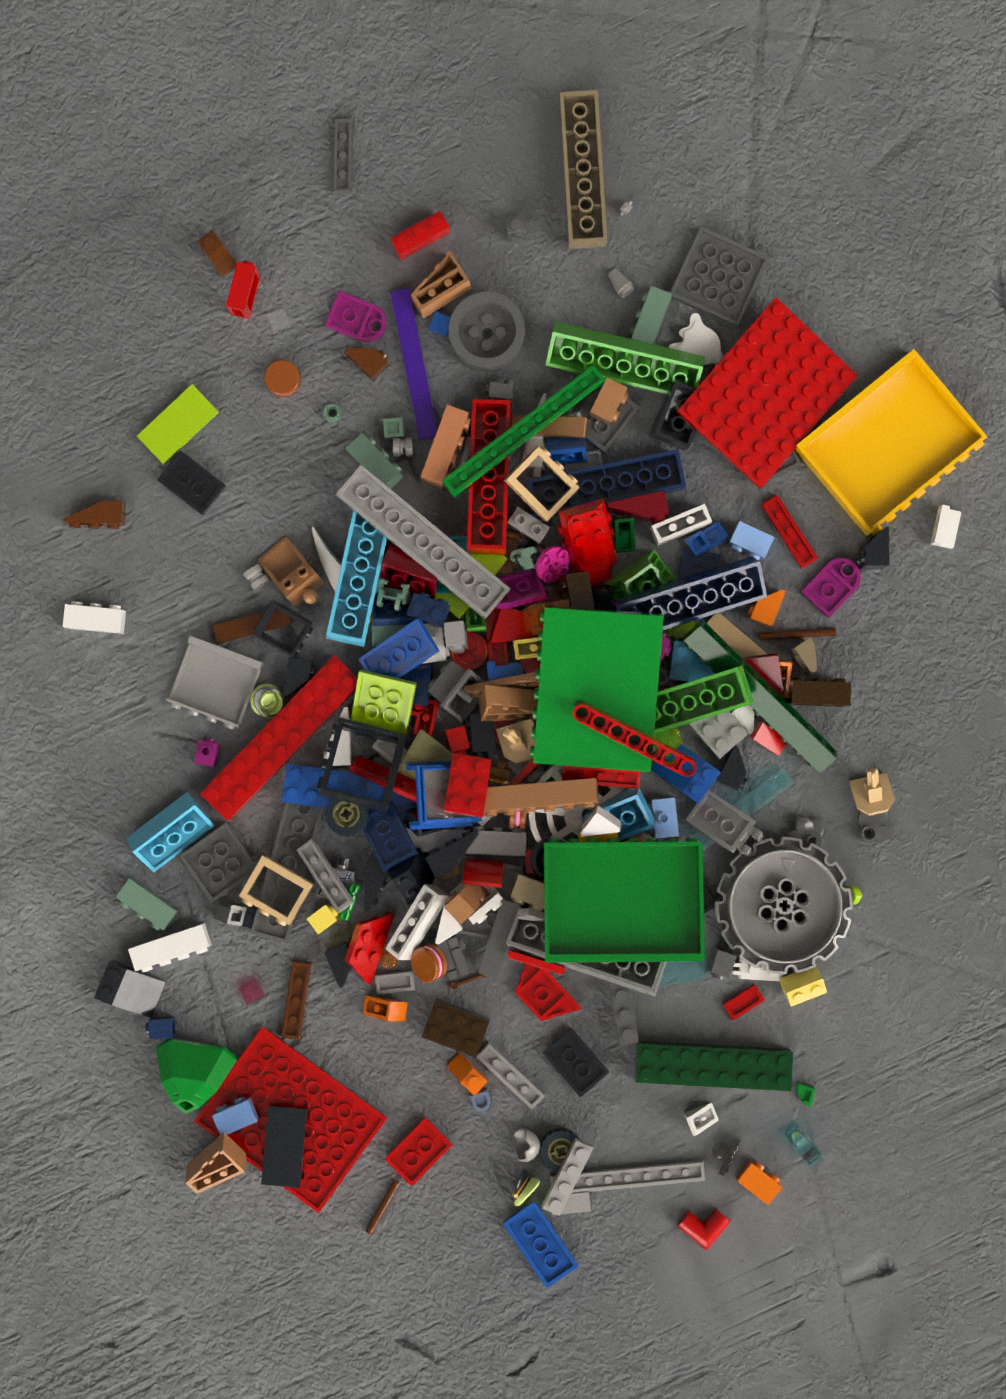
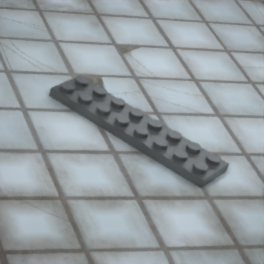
[250,802,324,944]

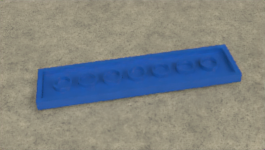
[281,763,417,820]

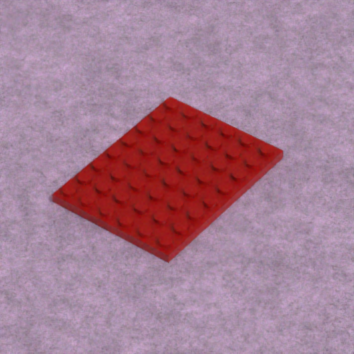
[676,297,858,489]
[194,1026,388,1213]

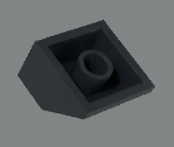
[856,527,889,570]
[388,847,435,905]

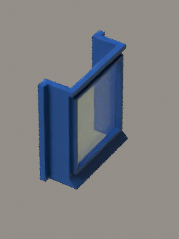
[406,761,482,830]

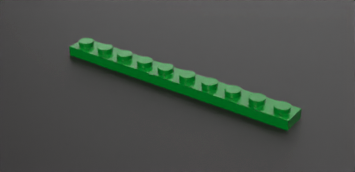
[442,365,605,497]

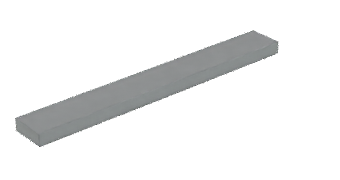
[550,1160,706,1193]

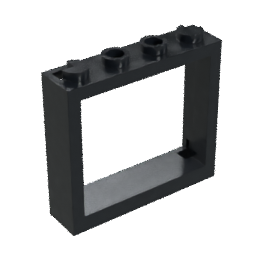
[316,717,407,812]

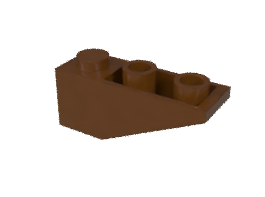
[64,500,126,530]

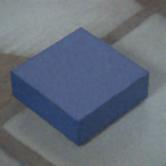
[429,311,451,337]

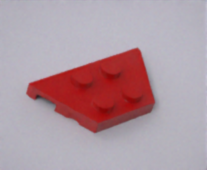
[345,912,395,985]
[515,964,581,1021]

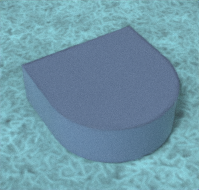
[469,1089,491,1112]

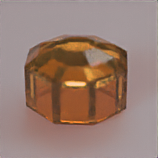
[379,951,398,969]

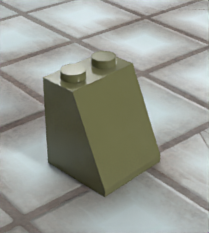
[398,729,453,792]

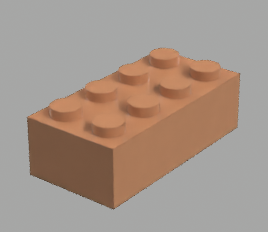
[421,405,471,490]

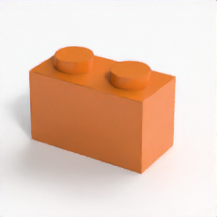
[735,1159,782,1205]

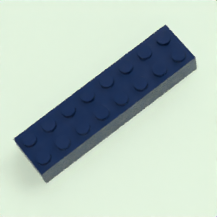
[527,449,686,519]
[609,557,767,630]

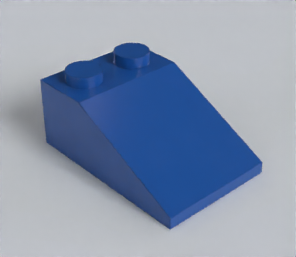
[651,738,721,804]

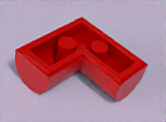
[411,699,439,737]
[676,1208,731,1251]

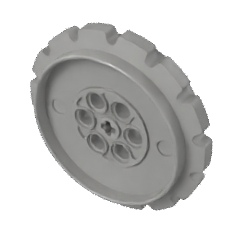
[715,837,853,974]

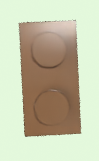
[589,378,629,425]

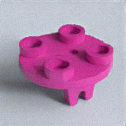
[535,546,569,583]

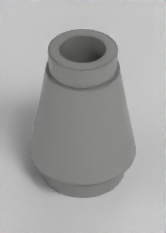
[608,269,634,298]

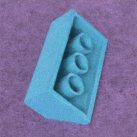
[126,792,215,872]

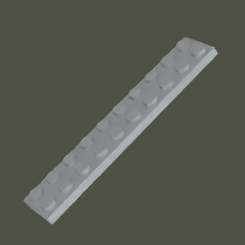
[336,465,510,619]

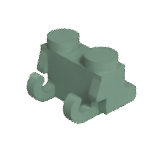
[510,546,543,571]
[376,578,411,611]

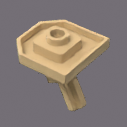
[496,718,536,763]
[849,767,895,816]

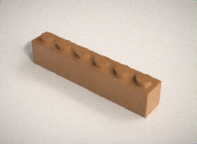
[484,778,599,817]

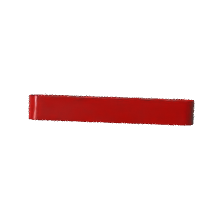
[573,701,696,777]

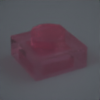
[238,978,265,1005]

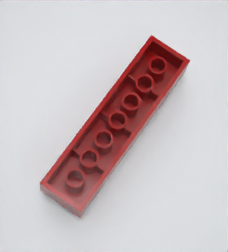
[467,399,511,555]

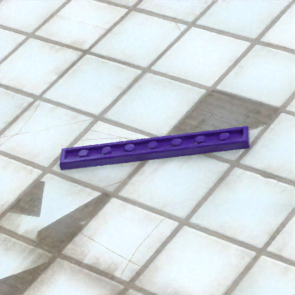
[391,288,437,441]

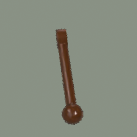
[450,974,488,989]

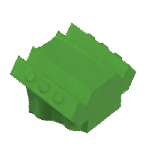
[604,549,677,600]

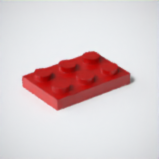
[444,753,492,818]
[384,1116,453,1187]

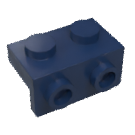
[406,592,451,628]

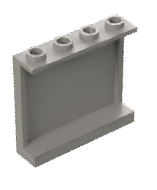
[165,636,264,730]

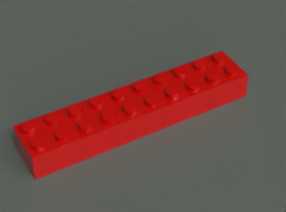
[200,655,358,821]

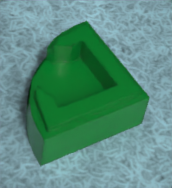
[796,1082,816,1107]

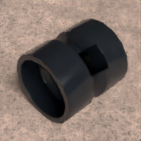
[591,584,613,610]

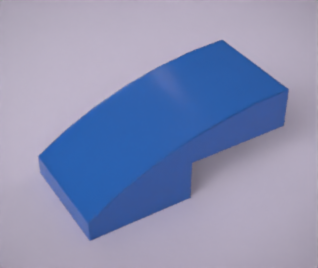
[685,521,730,556]

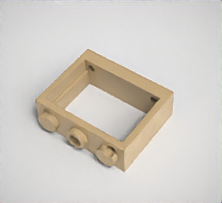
[504,446,580,521]
[239,855,314,926]

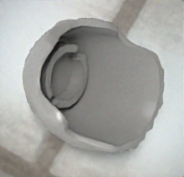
[514,1127,540,1162]

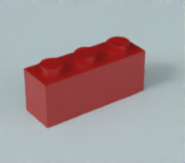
[390,210,450,260]

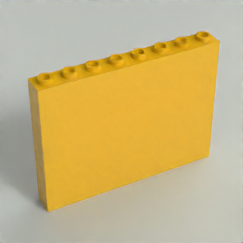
[795,349,987,536]

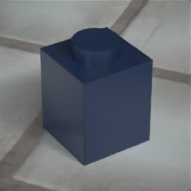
[145,1016,176,1040]

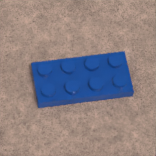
[359,618,440,678]
[503,1200,579,1288]

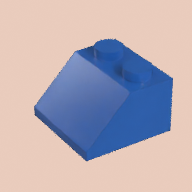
[546,437,587,465]

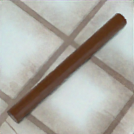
[759,628,836,640]

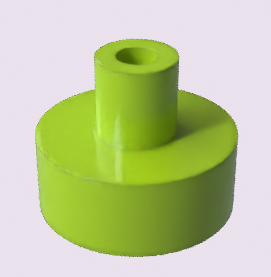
[844,885,862,905]

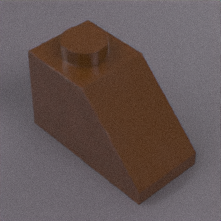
[197,230,236,277]
[345,348,389,381]

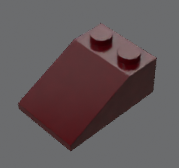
[606,491,669,524]
[381,546,438,600]

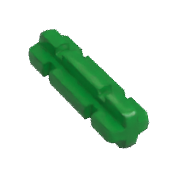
[339,883,360,921]

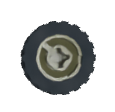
[325,793,369,837]
[540,1128,580,1173]

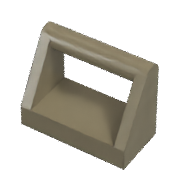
[789,637,817,674]

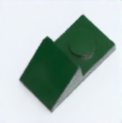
[613,516,635,553]

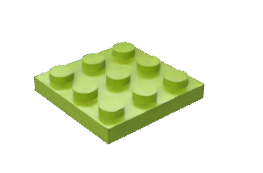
[351,670,417,735]

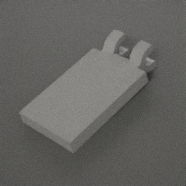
[685,790,764,857]

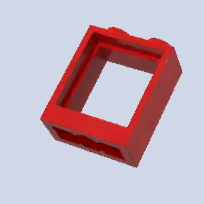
[226,261,261,319]

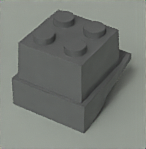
[428,660,484,723]

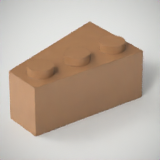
[479,685,538,721]

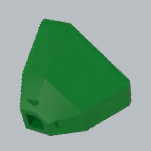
[156,1038,237,1114]

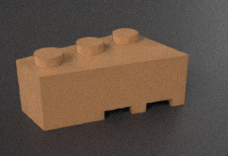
[411,250,472,319]
[444,884,490,925]
[185,1132,246,1194]

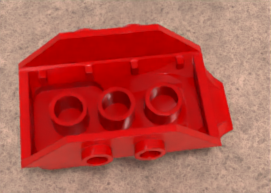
[557,498,617,585]

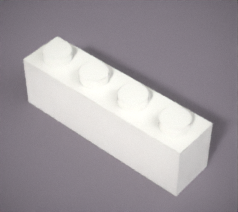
[385,884,449,960]
[128,923,212,973]

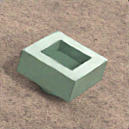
[383,417,404,439]

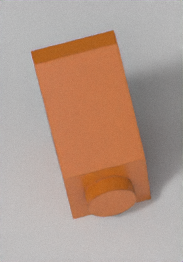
[747,589,786,628]
[363,995,408,1021]
[447,1052,488,1096]

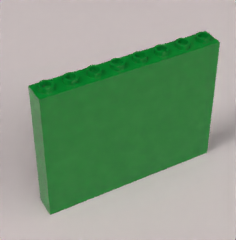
[530,605,664,772]
[544,838,705,963]

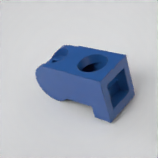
[486,661,523,681]

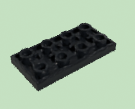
[261,1105,308,1188]

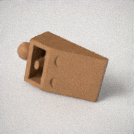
[257,537,324,607]

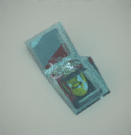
[781,1121,825,1169]

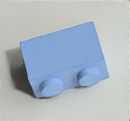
[728,521,774,560]

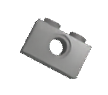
[507,507,550,546]
[444,621,469,654]

